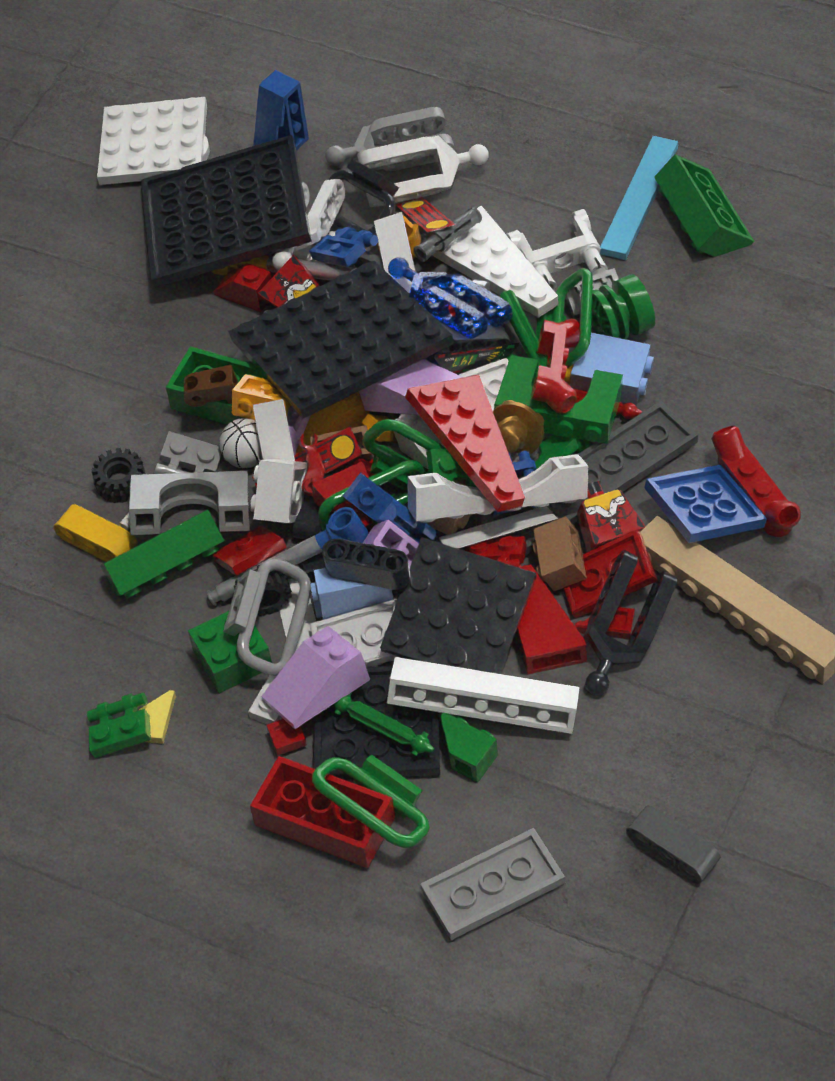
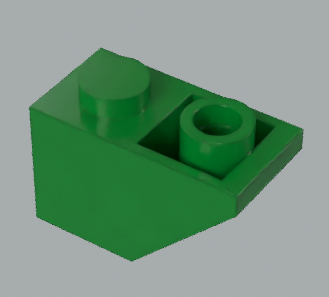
[441,713,498,783]

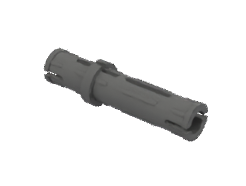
[414,207,482,262]

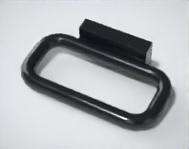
[328,159,399,236]

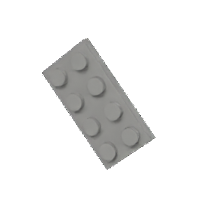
[420,828,566,940]

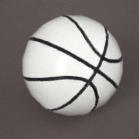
[219,418,263,468]

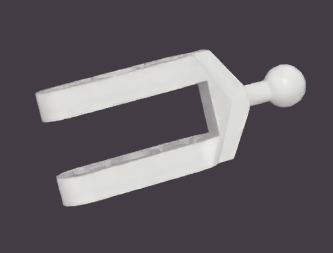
[357,136,489,207]
[272,179,345,271]

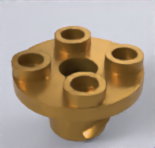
[493,400,544,454]

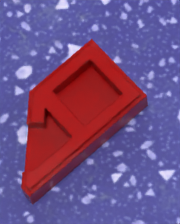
[575,607,635,639]

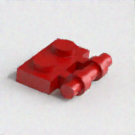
[465,536,527,568]

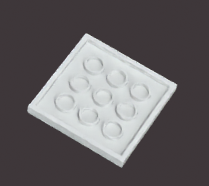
[97,97,207,185]

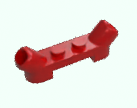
[531,318,580,414]
[711,426,801,537]

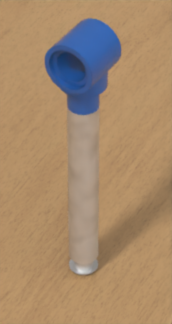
[207,507,368,606]

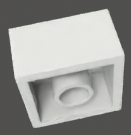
[251,459,308,523]

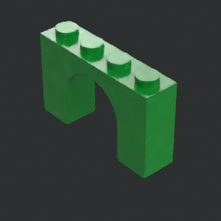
[494,355,623,444]

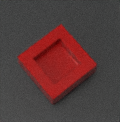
[266,719,307,756]

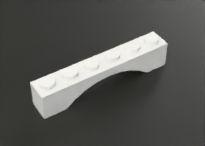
[408,454,588,523]

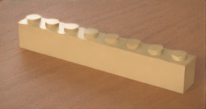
[640,516,835,684]

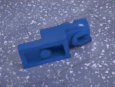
[343,472,436,543]

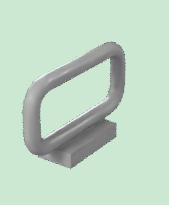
[223,558,311,676]

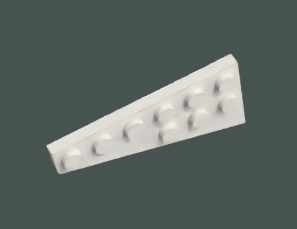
[423,206,558,318]

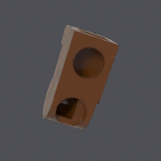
[183,365,238,407]

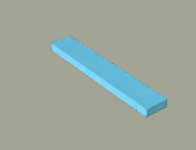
[600,136,678,260]

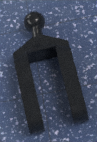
[584,550,678,695]

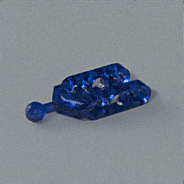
[388,257,513,339]

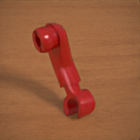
[299,433,325,496]

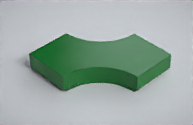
[535,435,578,469]

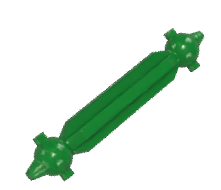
[334,693,435,756]

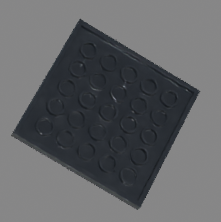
[141,135,312,288]
[228,260,454,419]

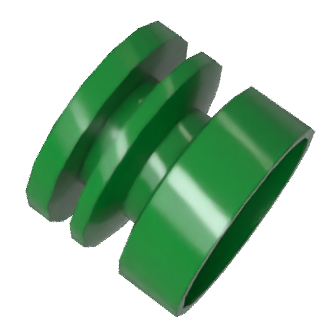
[592,274,655,340]

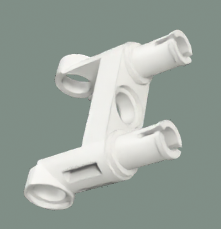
[506,209,608,291]

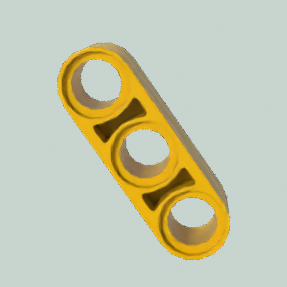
[53,504,138,562]

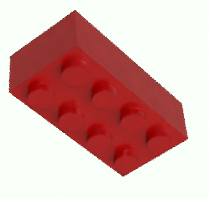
[250,756,395,868]

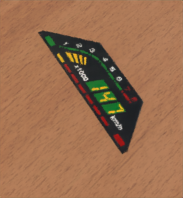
[434,342,520,375]

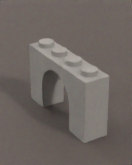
[129,471,249,535]

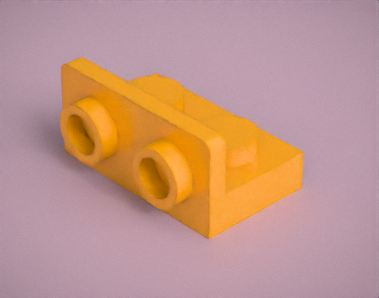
[232,374,291,420]

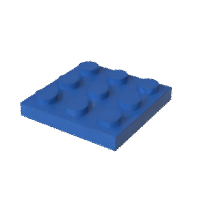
[644,465,767,543]

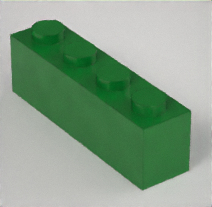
[100,510,224,599]

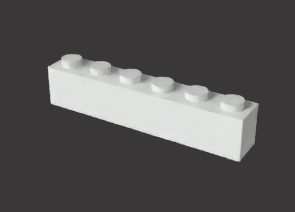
[387,657,579,734]

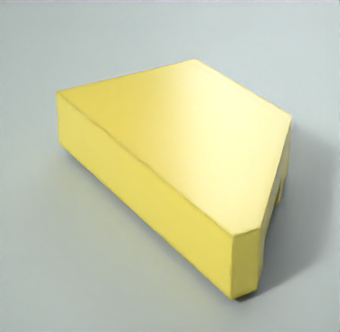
[139,690,176,744]

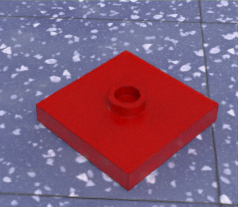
[212,526,287,576]

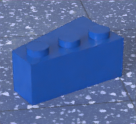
[253,70,309,151]

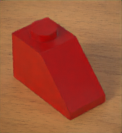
[213,263,272,312]

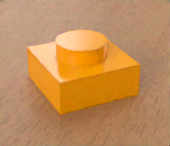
[362,413,397,442]

